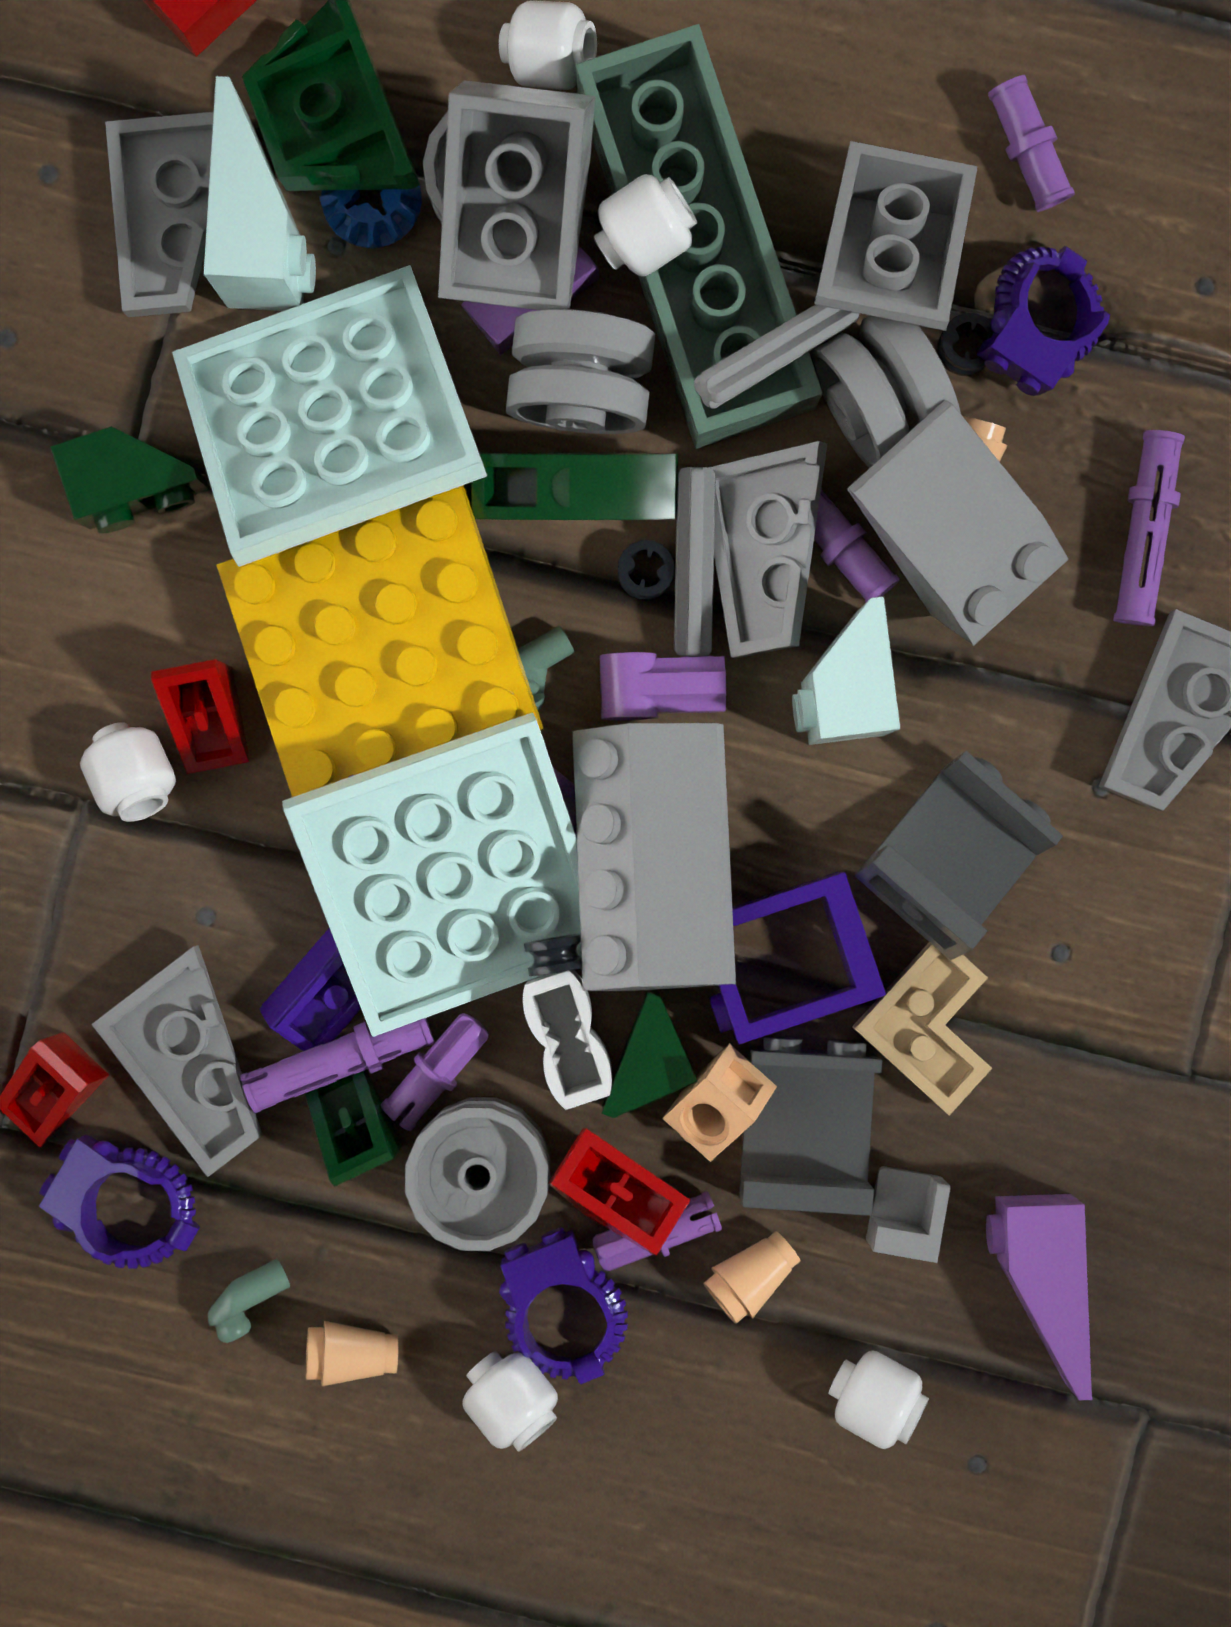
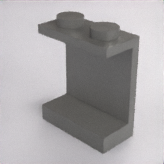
[854,751,1063,960]
[739,1036,882,1216]

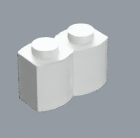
[523,970,612,1110]

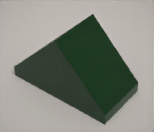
[602,990,697,1118]
[305,1070,403,1187]

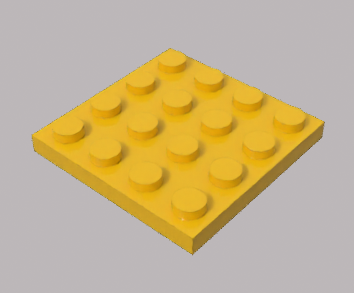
[217,485,544,797]

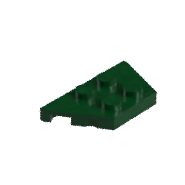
[242,0,420,191]

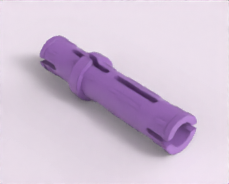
[1113,430,1185,626]
[240,1018,435,1113]

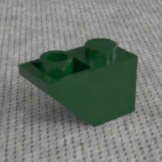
[50,426,209,534]

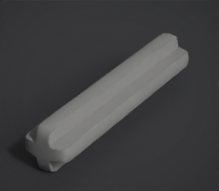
[694,304,860,408]
[674,467,716,657]

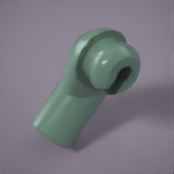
[518,625,575,710]
[208,1258,290,1343]

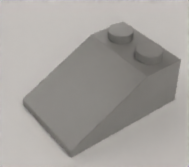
[438,80,595,310]
[815,141,978,331]
[847,400,1068,646]

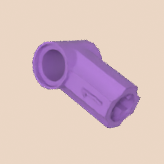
[600,652,726,720]

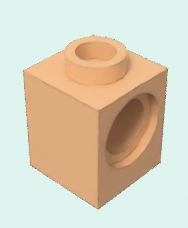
[662,1043,777,1162]

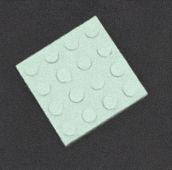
[172,265,487,567]
[282,712,581,1037]

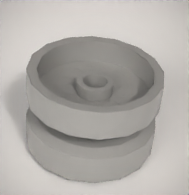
[506,310,655,434]
[810,315,961,468]
[405,1097,550,1251]

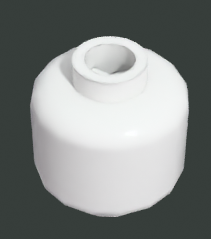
[499,1,597,90]
[594,175,697,276]
[80,723,176,822]
[463,1351,558,1452]
[828,1351,929,1449]

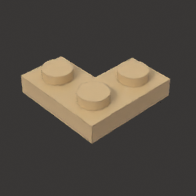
[852,942,992,1116]

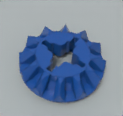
[319,186,422,248]

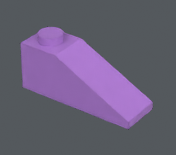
[986,1194,1092,1400]

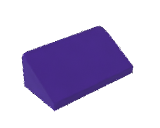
[260,928,361,1051]

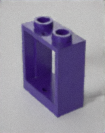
[709,871,886,1044]

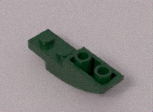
[464,452,678,520]

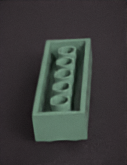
[575,24,823,449]

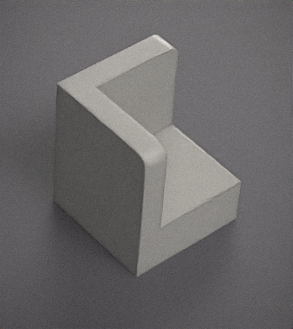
[866,1166,950,1263]

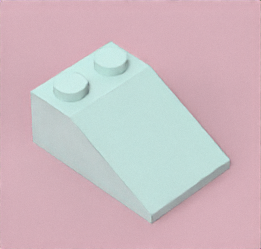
[204,76,316,311]

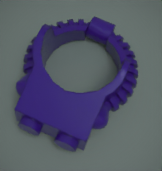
[977,246,1110,396]
[39,1134,200,1269]
[499,1227,628,1385]

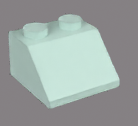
[792,597,900,745]

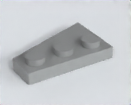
[105,112,214,317]
[709,441,827,658]
[1099,609,1231,811]
[92,945,263,1177]

